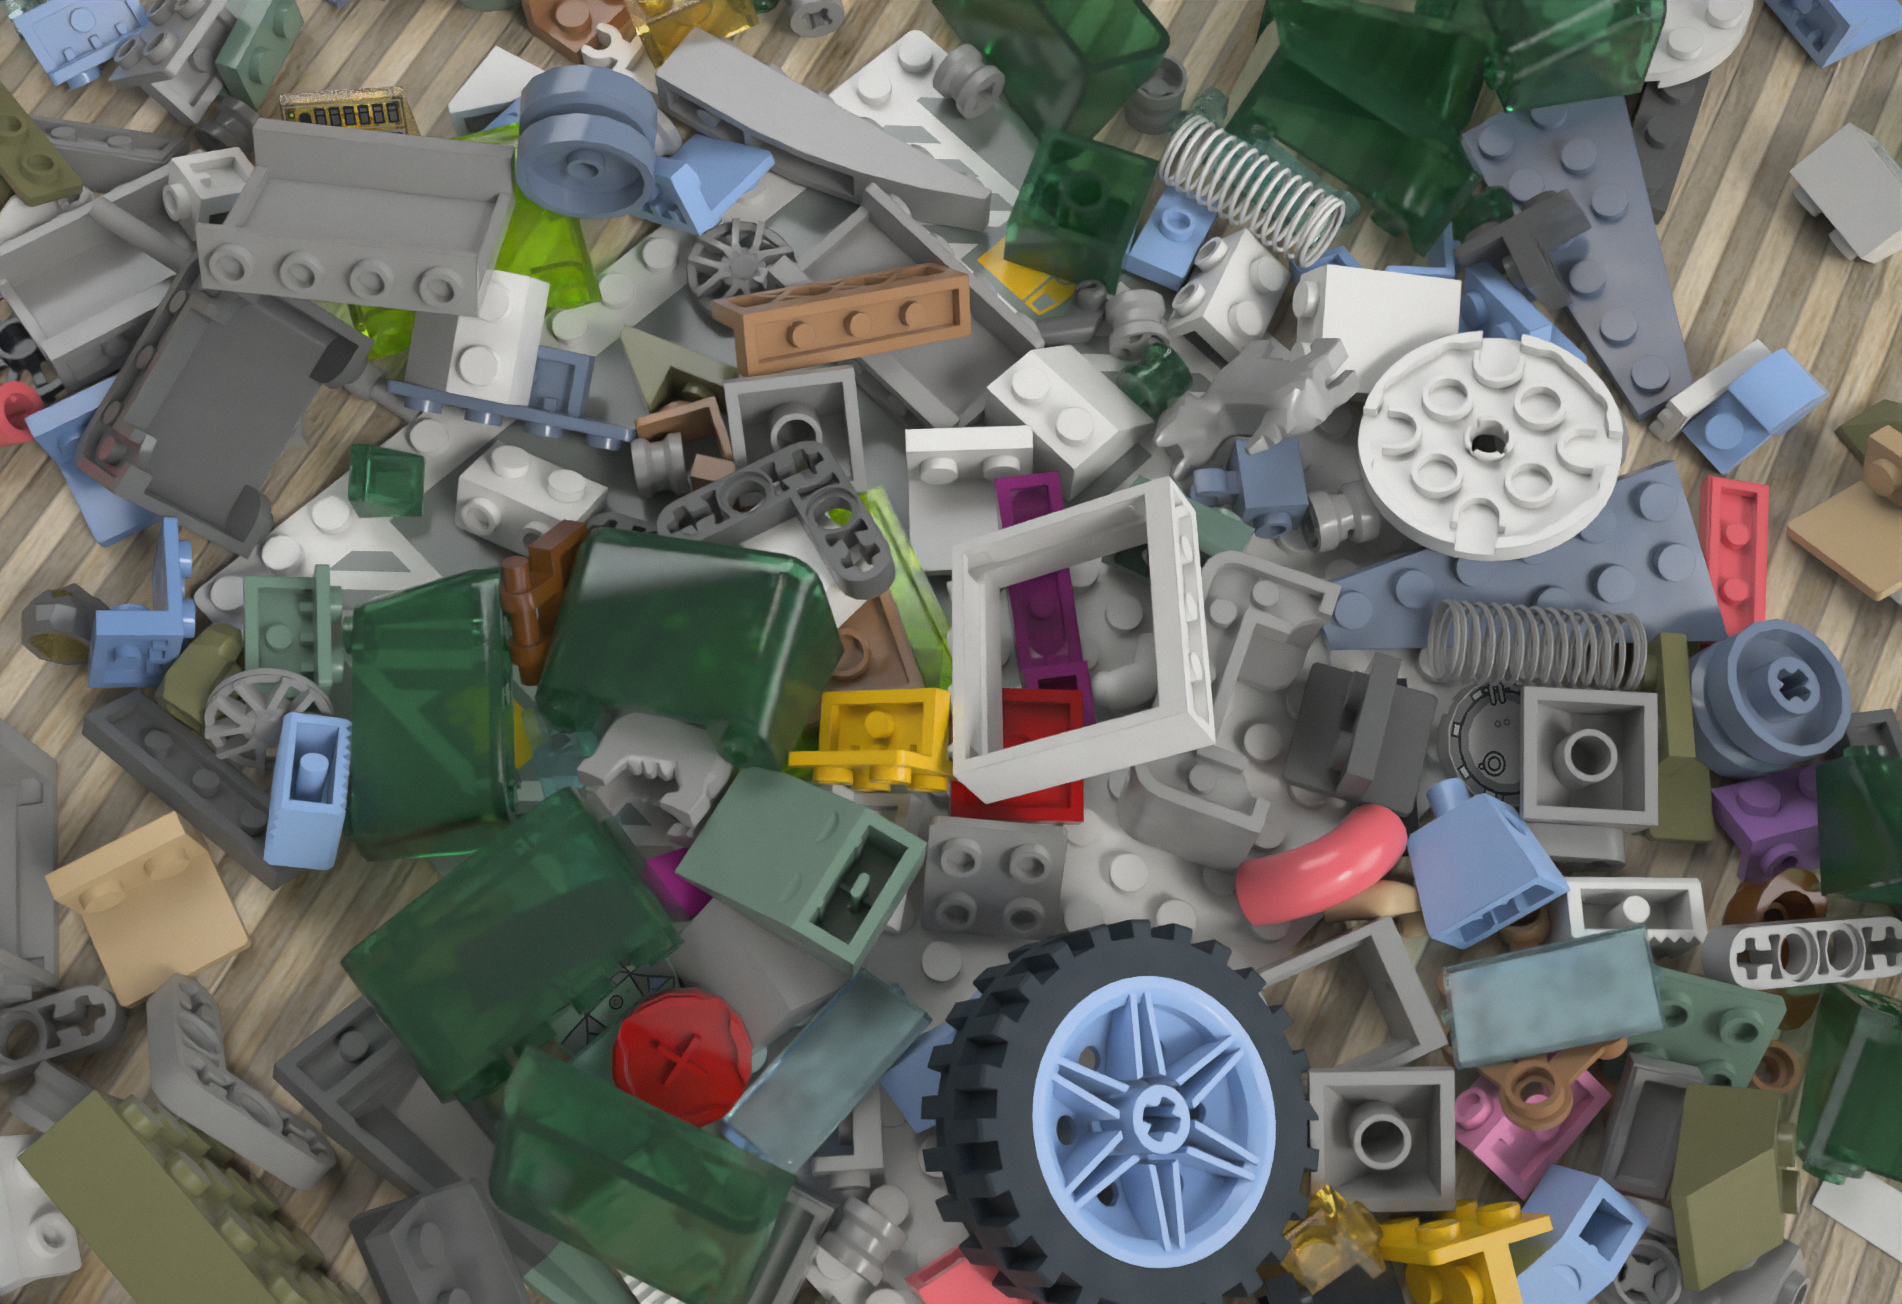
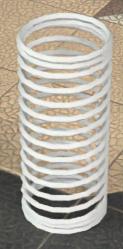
[1159,115,1346,269]

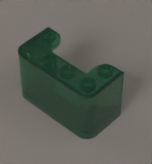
[339,786,693,1107]

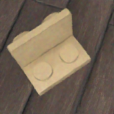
[1786,425,1902,601]
[44,810,252,1009]

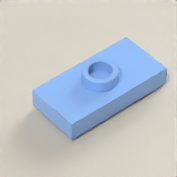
[1124,185,1218,292]

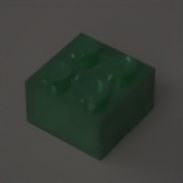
[1003,125,1160,296]

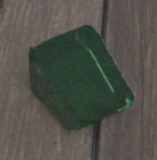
[348,444,426,518]

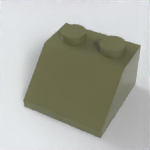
[1670,1083,1801,1292]

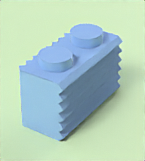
[263,712,353,870]

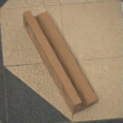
[711,262,971,377]

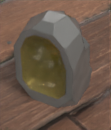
[21,583,110,665]

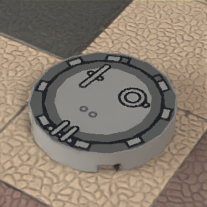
[1437,679,1529,806]

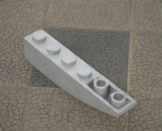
[655,26,992,232]

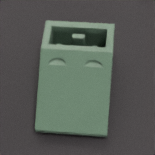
[674,758,927,980]

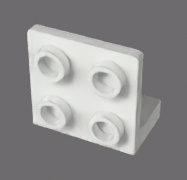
[905,425,1033,576]

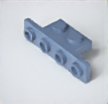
[386,345,638,451]

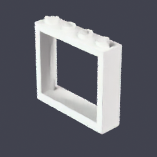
[947,475,1216,804]

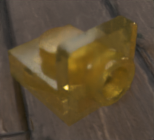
[1281,1184,1386,1295]

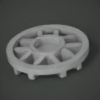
[686,218,797,317]
[204,668,334,776]

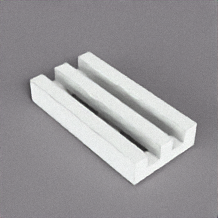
[1648,339,1772,443]

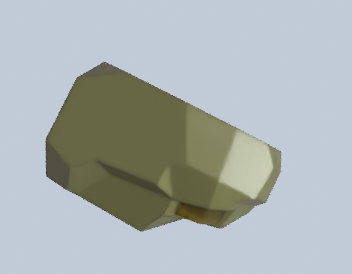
[154,623,244,737]

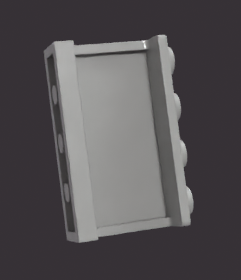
[0,149,230,394]
[767,182,1045,429]

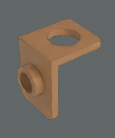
[634,396,734,462]

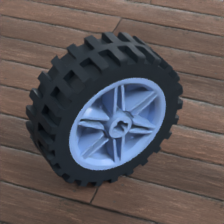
[921,919,1320,1304]

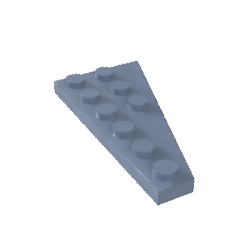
[1457,47,1694,422]
[1320,460,1728,650]

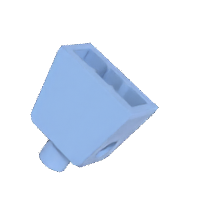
[1407,778,1570,950]

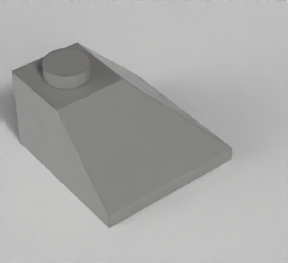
[1307,1066,1456,1213]

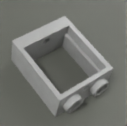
[1256,915,1449,1099]

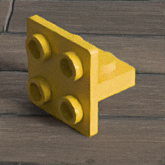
[788,688,957,793]
[1354,1199,1553,1304]

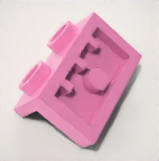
[1455,1047,1612,1201]

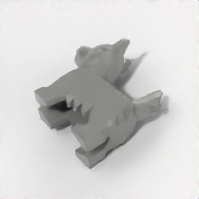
[1152,338,1361,481]
[577,665,765,849]

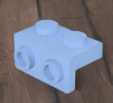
[12,0,150,90]

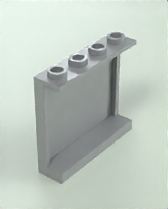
[195,118,516,317]

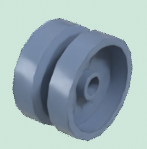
[515,64,658,220]
[1688,619,1851,781]

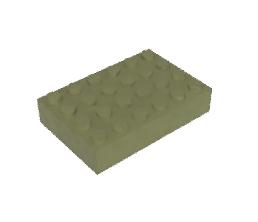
[17,1089,367,1304]

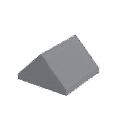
[723,364,867,507]
[664,898,852,1056]

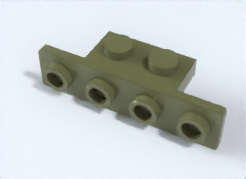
[0,81,83,212]
[1632,632,1714,845]

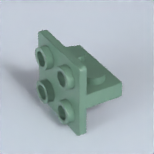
[1601,965,1787,1088]

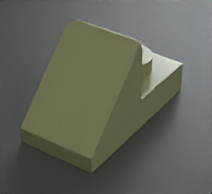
[620,324,739,415]

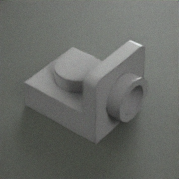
[811,1080,884,1191]

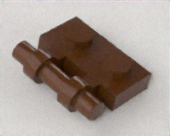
[498,519,603,686]

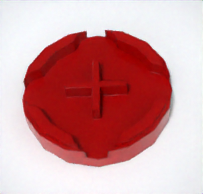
[612,987,752,1131]

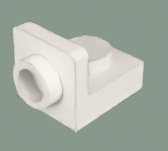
[162,147,254,241]

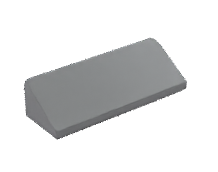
[28,114,190,194]

